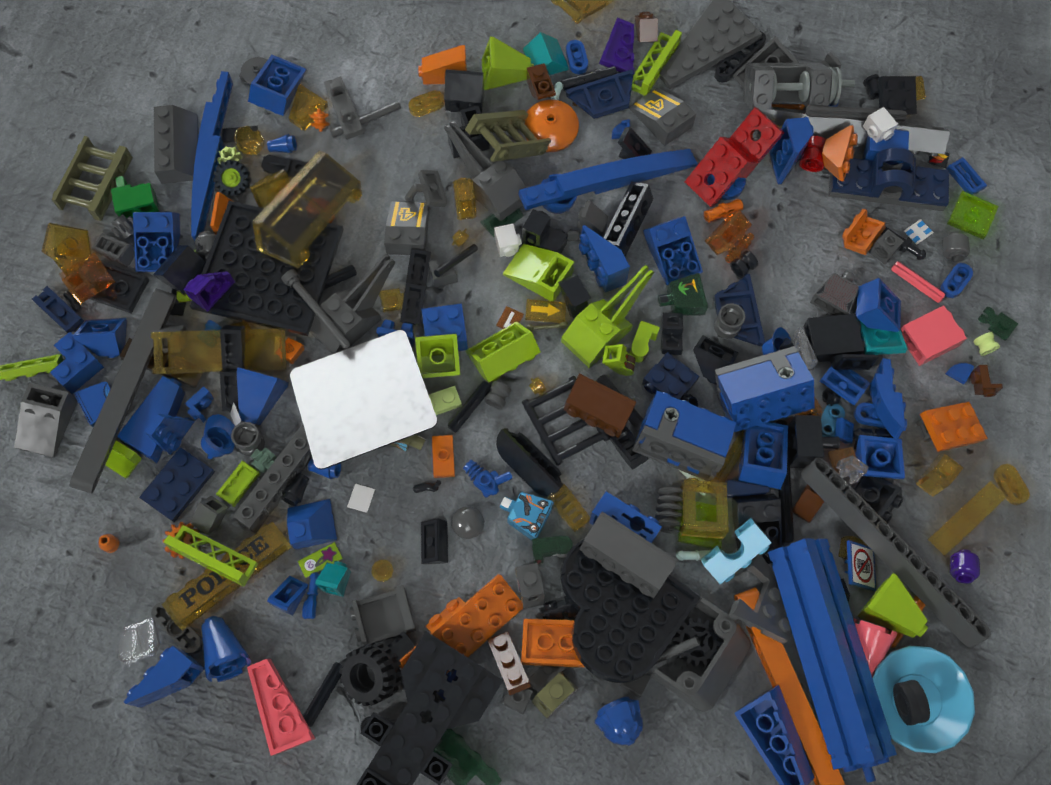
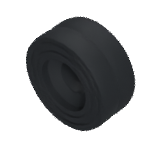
[893,680,930,726]

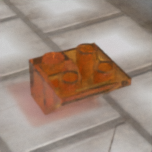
[59,252,115,304]

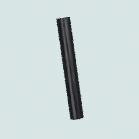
[434,244,478,277]

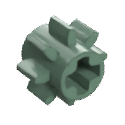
[250,448,277,474]

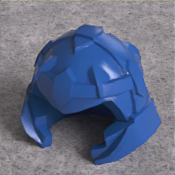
[594,697,643,746]

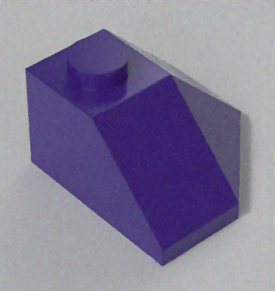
[184,271,235,312]

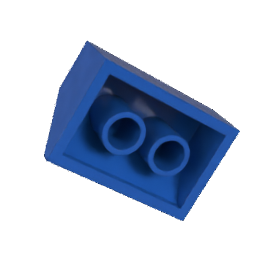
[769,117,814,184]

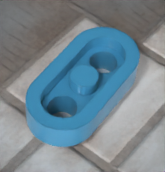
[821,404,845,437]

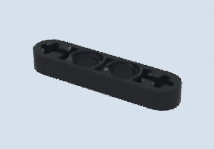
[714,31,766,83]

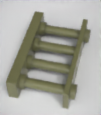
[465,110,551,162]
[52,136,133,221]

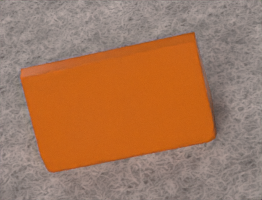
[210,192,233,235]

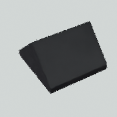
[153,245,206,296]

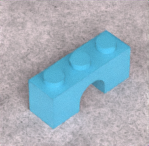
[701,518,771,585]

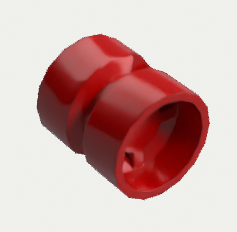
[799,136,826,172]

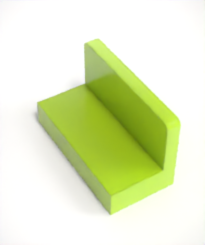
[105,440,142,478]

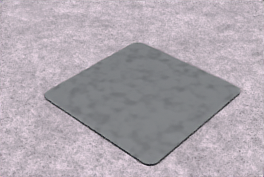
[290,330,438,469]

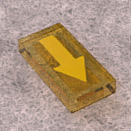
[525,299,566,323]

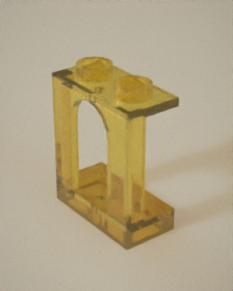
[680,478,729,539]

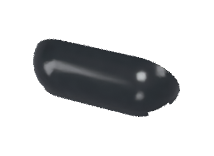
[496,428,563,496]

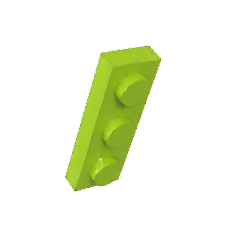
[0,354,64,381]

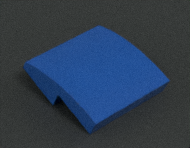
[820,366,870,405]

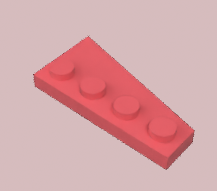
[247,659,315,756]

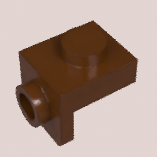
[970,365,1003,397]

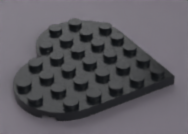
[561,539,700,683]

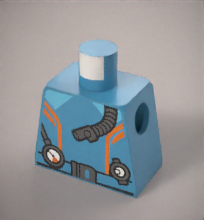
[500,492,554,543]

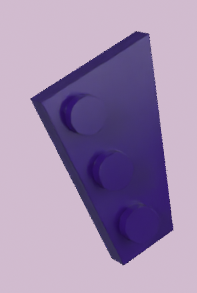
[599,17,634,75]

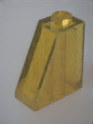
[916,453,963,497]

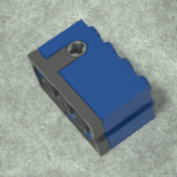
[715,346,815,432]
[632,391,736,483]

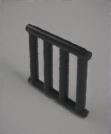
[522,376,611,466]

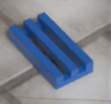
[946,158,987,197]

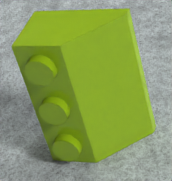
[465,321,541,382]

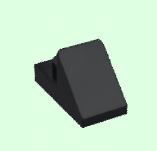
[618,127,652,159]
[558,274,591,319]

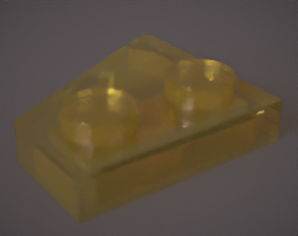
[289,84,328,131]

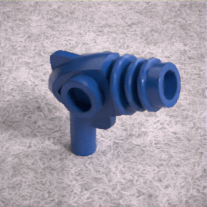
[463,460,513,498]

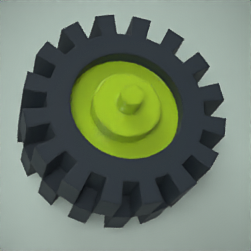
[213,160,251,196]

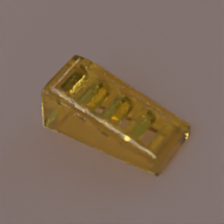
[548,484,590,532]

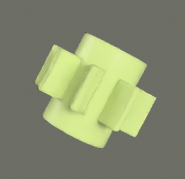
[217,146,242,165]

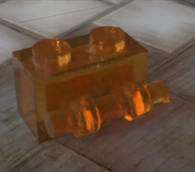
[705,210,755,263]

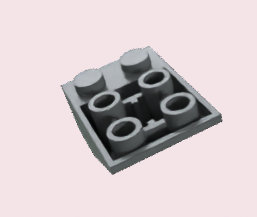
[14,383,78,458]

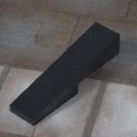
[400,248,431,326]
[220,325,245,412]

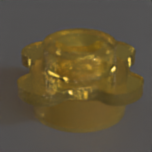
[451,228,469,247]

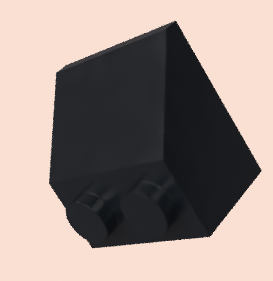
[444,69,484,114]

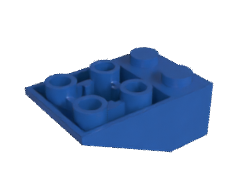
[133,212,180,272]
[643,216,703,285]
[579,225,630,293]
[124,646,205,708]

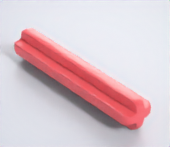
[891,261,945,303]

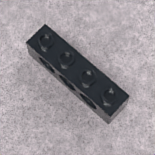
[603,181,654,257]

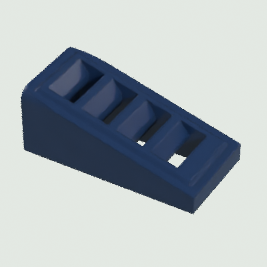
[721,479,770,499]

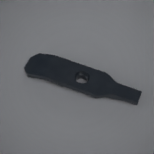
[261,154,338,181]

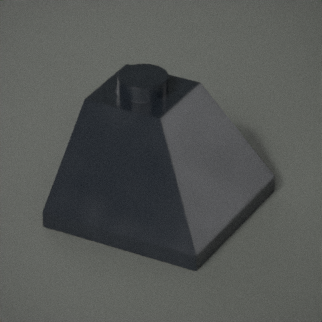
[693,335,739,385]

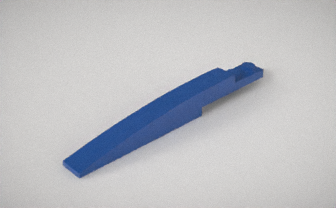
[191,71,233,241]
[518,149,698,210]

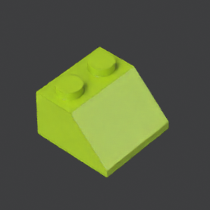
[415,334,460,378]

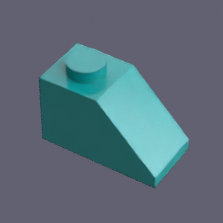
[315,561,351,597]

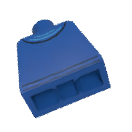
[74,381,112,427]

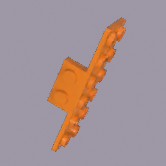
[400,574,523,675]

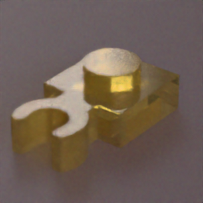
[379,288,404,312]

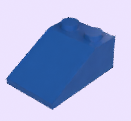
[248,55,306,116]
[738,422,788,490]

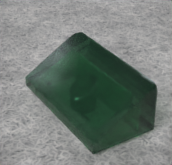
[480,208,524,237]

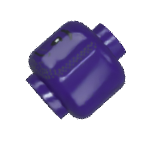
[950,549,980,584]

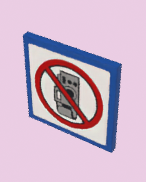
[844,540,876,591]

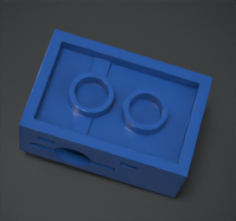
[589,491,662,543]

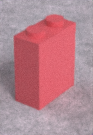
[901,305,967,366]

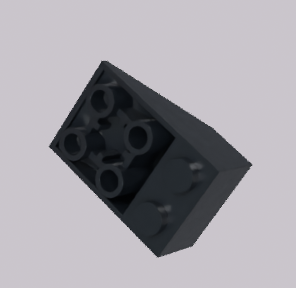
[732,494,783,564]

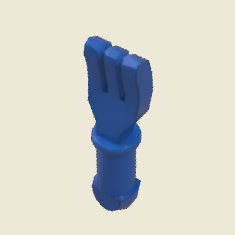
[302,572,319,619]

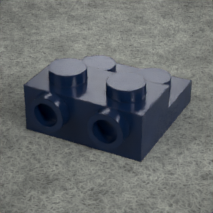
[642,352,700,400]

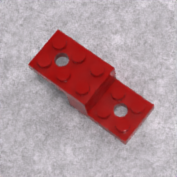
[685,107,784,207]

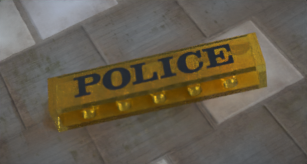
[161,521,292,630]

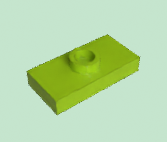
[216,460,261,507]

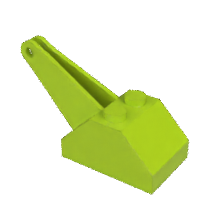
[561,265,654,368]

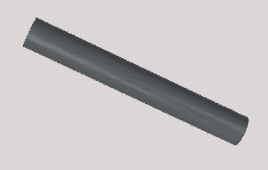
[655,637,700,664]

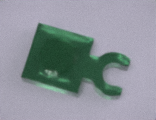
[978,307,1018,341]

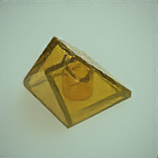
[41,223,93,272]

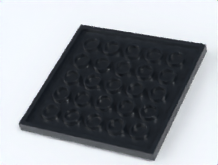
[190,201,344,336]

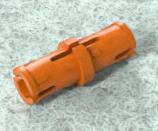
[704,198,744,223]

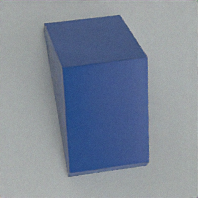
[267,576,309,616]

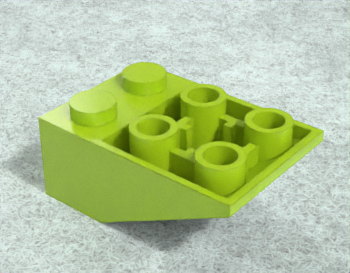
[503,244,574,302]

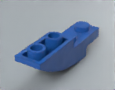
[869,358,907,439]

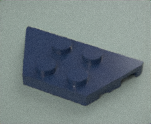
[566,69,634,119]
[713,274,765,347]

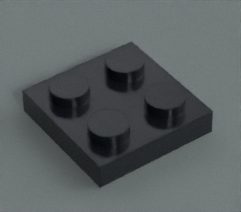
[878,76,917,115]

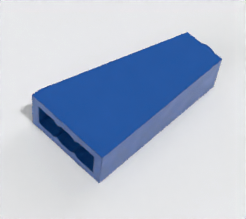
[118,376,185,463]

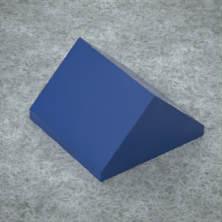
[862,129,909,165]
[853,435,905,480]

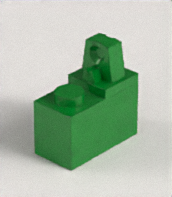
[111,176,160,218]

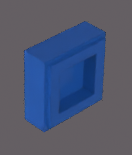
[835,418,854,444]

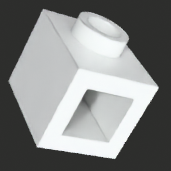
[863,107,898,143]
[494,224,522,257]

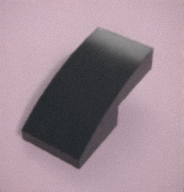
[661,313,683,355]

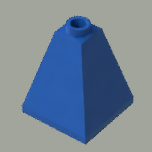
[236,367,289,426]

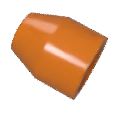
[98,534,120,553]

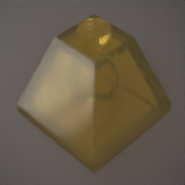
[250,169,301,214]

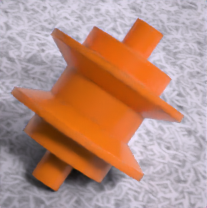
[310,108,330,132]

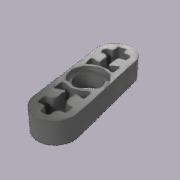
[151,602,203,654]

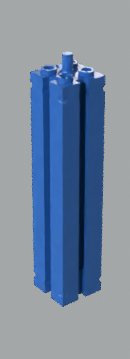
[768,538,897,783]

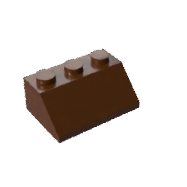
[564,373,636,438]

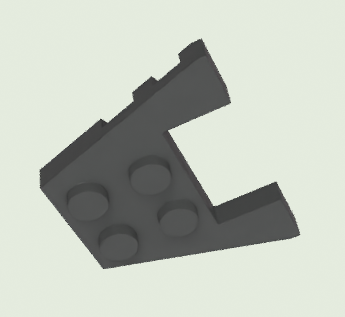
[729,554,792,644]

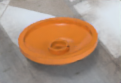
[525,99,579,152]

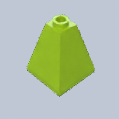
[481,36,534,90]
[857,573,928,638]

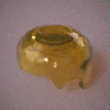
[234,126,265,155]

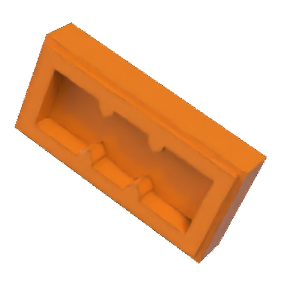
[432,435,455,478]

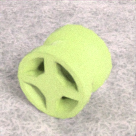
[973,332,1000,356]

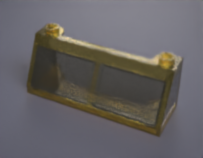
[253,150,362,268]

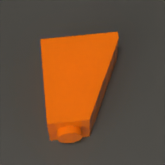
[418,45,467,84]

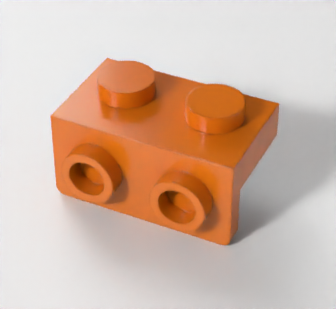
[842,209,886,255]

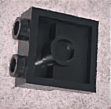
[851,474,904,524]

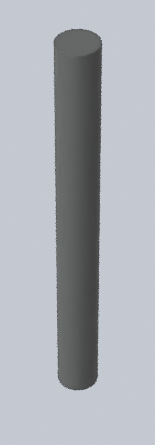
[330,101,401,138]

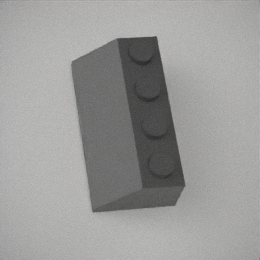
[154,105,198,184]
[579,511,678,598]

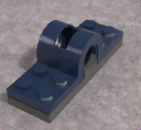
[829,148,949,211]

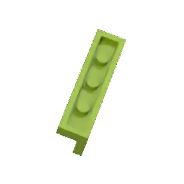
[631,30,682,96]
[163,525,258,587]

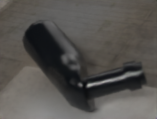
[63,291,81,311]
[413,480,441,493]

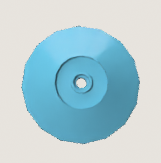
[873,645,975,753]

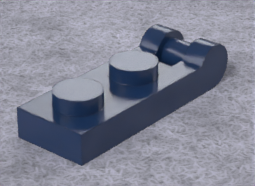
[32,286,84,334]

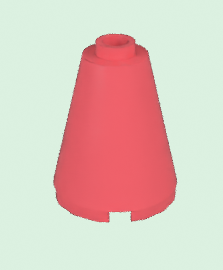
[853,618,898,678]

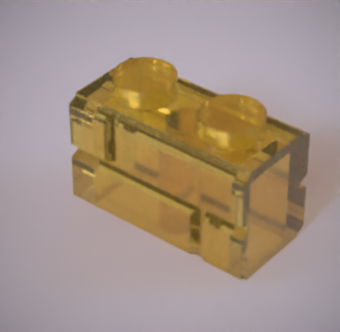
[453,178,476,220]

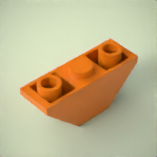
[822,126,858,181]

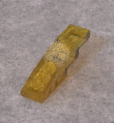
[928,481,1007,556]

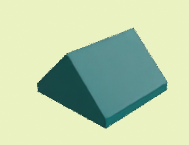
[523,32,569,75]

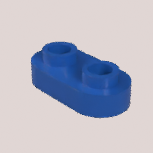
[566,40,588,75]
[940,263,973,298]
[853,403,885,428]

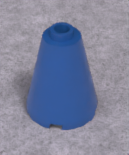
[201,616,251,682]

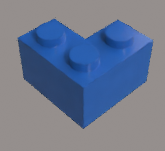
[50,332,104,394]

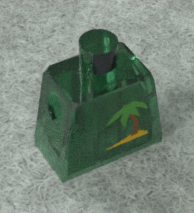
[658,273,708,316]

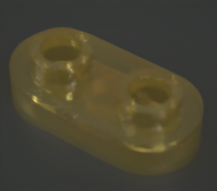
[408,90,444,117]
[994,464,1030,505]

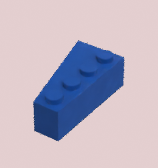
[734,685,815,785]

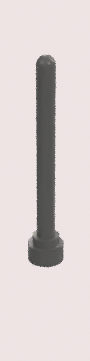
[281,269,350,348]

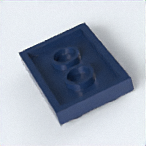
[139,447,215,522]

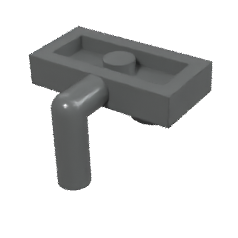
[405,170,447,207]

